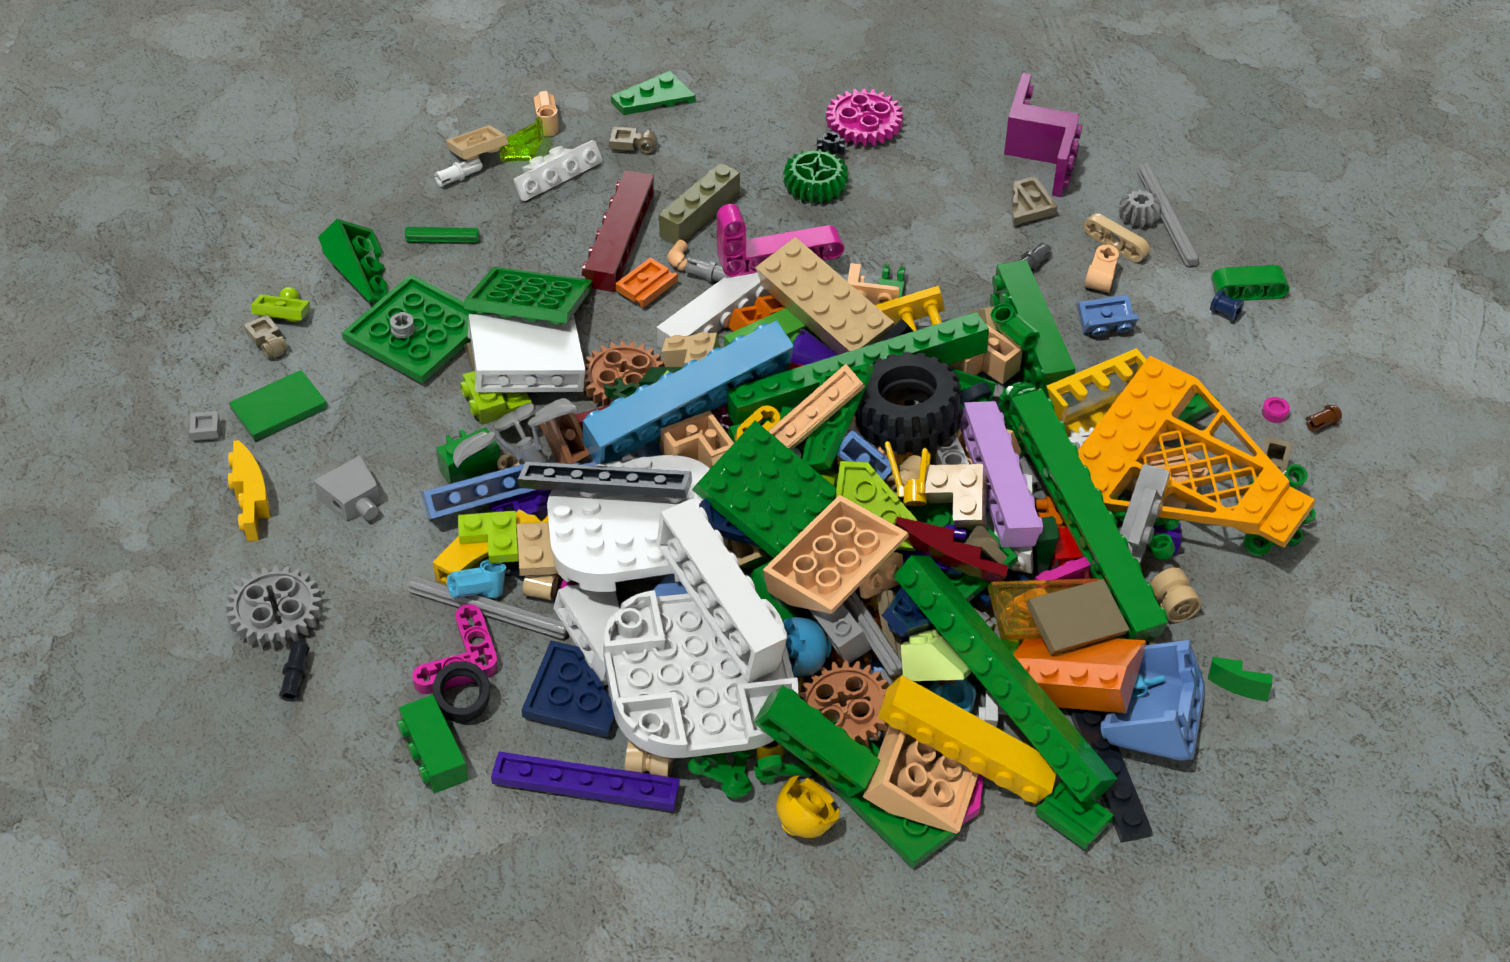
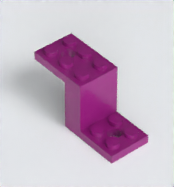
[1004,73,1083,197]

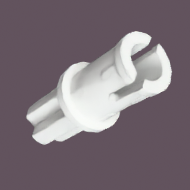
[434,158,483,187]

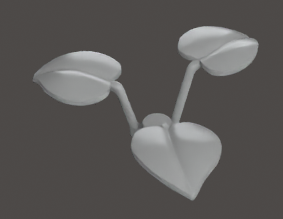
[453,398,578,468]

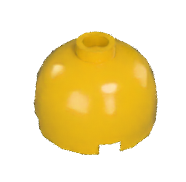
[776,776,840,838]

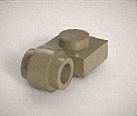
[609,127,657,154]
[244,315,288,359]

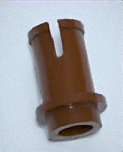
[1305,404,1342,432]

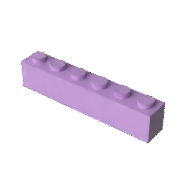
[959,401,1043,548]

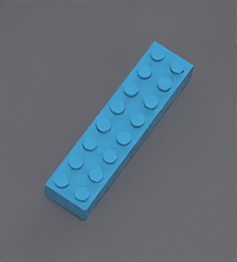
[583,320,794,465]

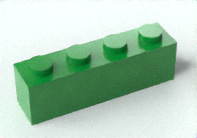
[753,685,880,797]

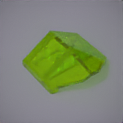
[500,117,544,162]

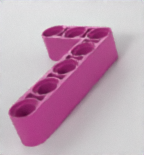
[717,204,845,277]

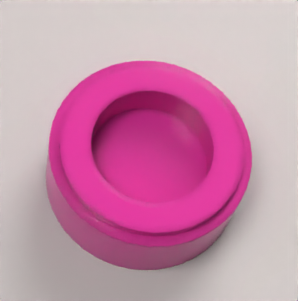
[1262,397,1290,423]

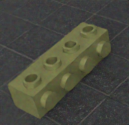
[658,162,740,245]

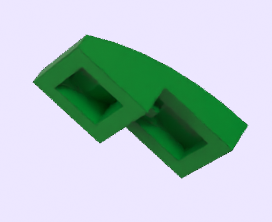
[1208,657,1273,702]

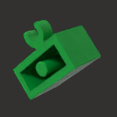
[436,427,500,484]

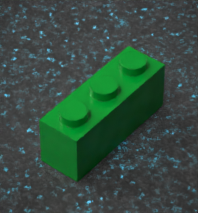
[396,695,468,794]

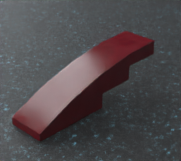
[893,517,1008,584]

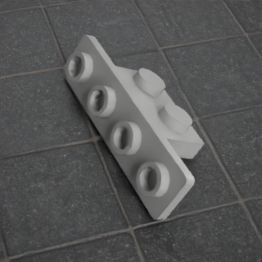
[1120,464,1170,565]

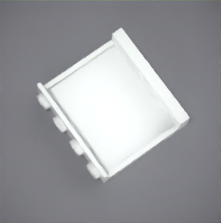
[467,314,585,392]

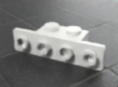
[514,140,603,201]

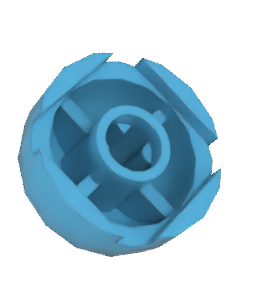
[783,617,831,678]

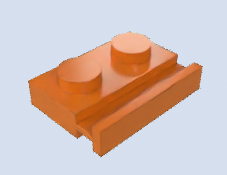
[616,257,678,308]

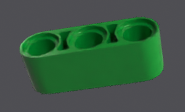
[1211,265,1290,301]

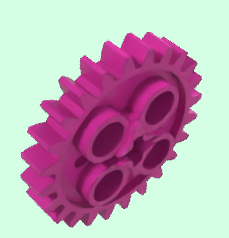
[826,88,903,147]

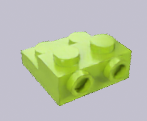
[460,371,532,425]

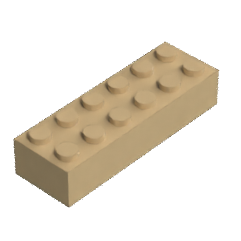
[755,237,895,355]

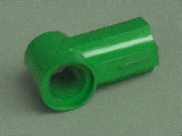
[991,303,1040,351]

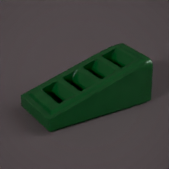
[1034,516,1059,575]

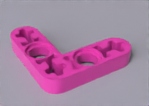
[412,604,498,694]

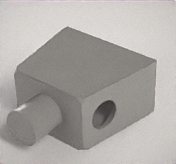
[314,456,380,521]

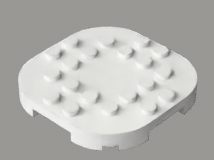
[547,455,727,592]
[603,590,798,758]

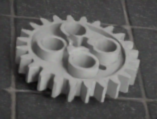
[225,565,323,648]

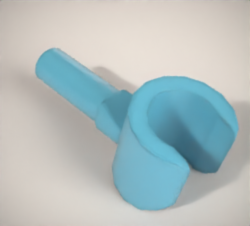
[1132,674,1165,698]

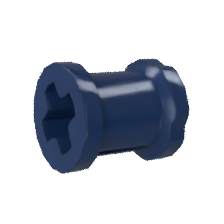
[1210,290,1244,322]

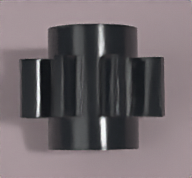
[817,131,845,156]

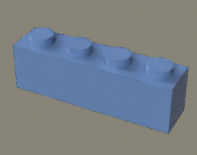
[420,464,534,519]

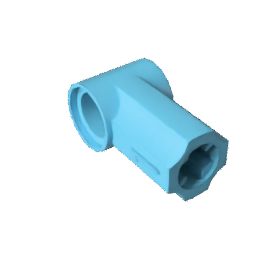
[447,560,506,598]

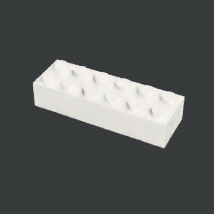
[656,498,787,683]

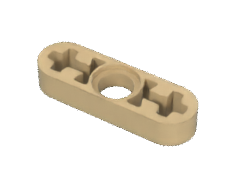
[1084,213,1150,262]

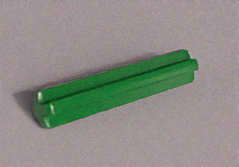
[405,227,480,243]

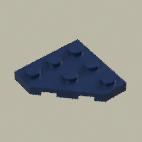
[521,641,615,738]

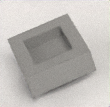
[189,411,220,440]

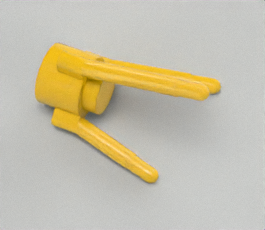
[885,441,931,506]

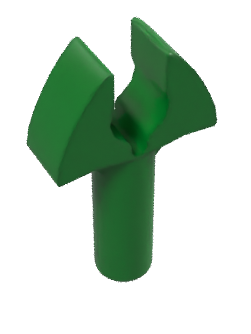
[754,755,812,784]

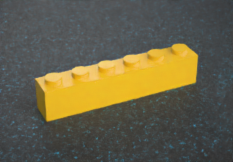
[878,675,1057,805]

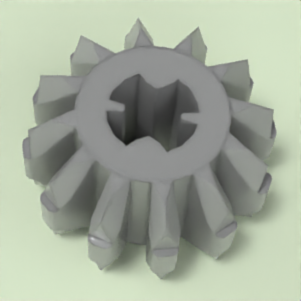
[1118,188,1161,229]

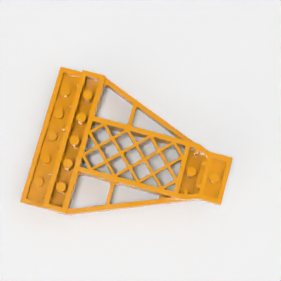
[1078,356,1315,548]

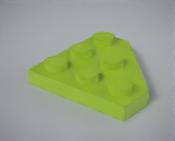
[835,461,917,551]

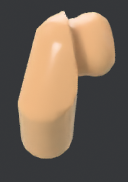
[667,240,689,271]

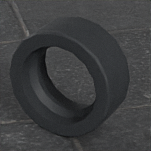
[433,661,490,722]

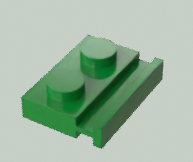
[1035,780,1114,850]

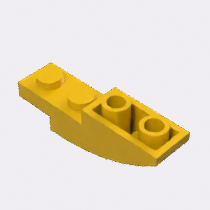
[228,440,270,542]

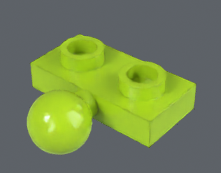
[251,287,310,322]

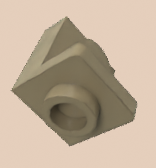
[964,526,1007,564]

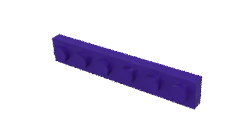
[491,751,680,811]

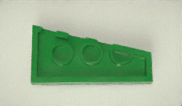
[802,363,874,471]

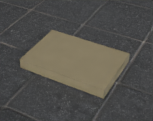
[1026,579,1130,655]

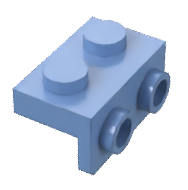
[1077,295,1139,336]

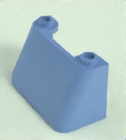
[1101,640,1205,761]

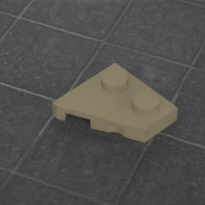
[1012,176,1058,225]

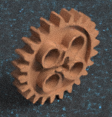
[583,341,665,407]
[798,661,889,747]

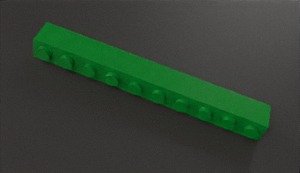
[726,312,989,425]
[1008,389,1168,641]
[893,555,1118,802]

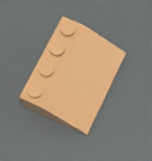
[763,495,909,614]
[863,725,979,834]

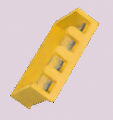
[1047,348,1147,436]

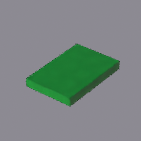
[229,370,327,441]

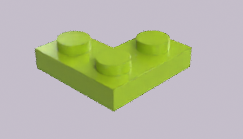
[458,511,518,563]

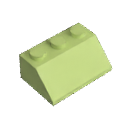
[901,628,972,681]

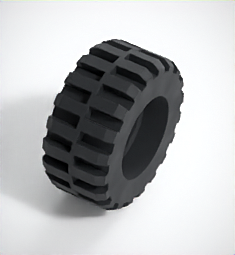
[855,352,962,455]

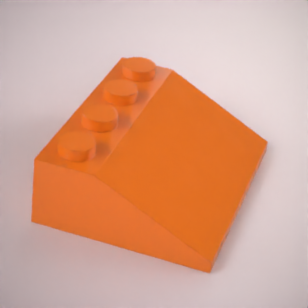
[1013,632,1146,713]

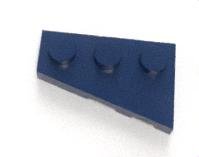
[881,586,935,637]

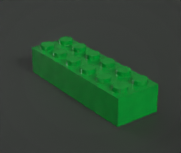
[990,260,1076,406]

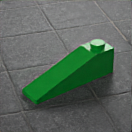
[318,219,388,303]

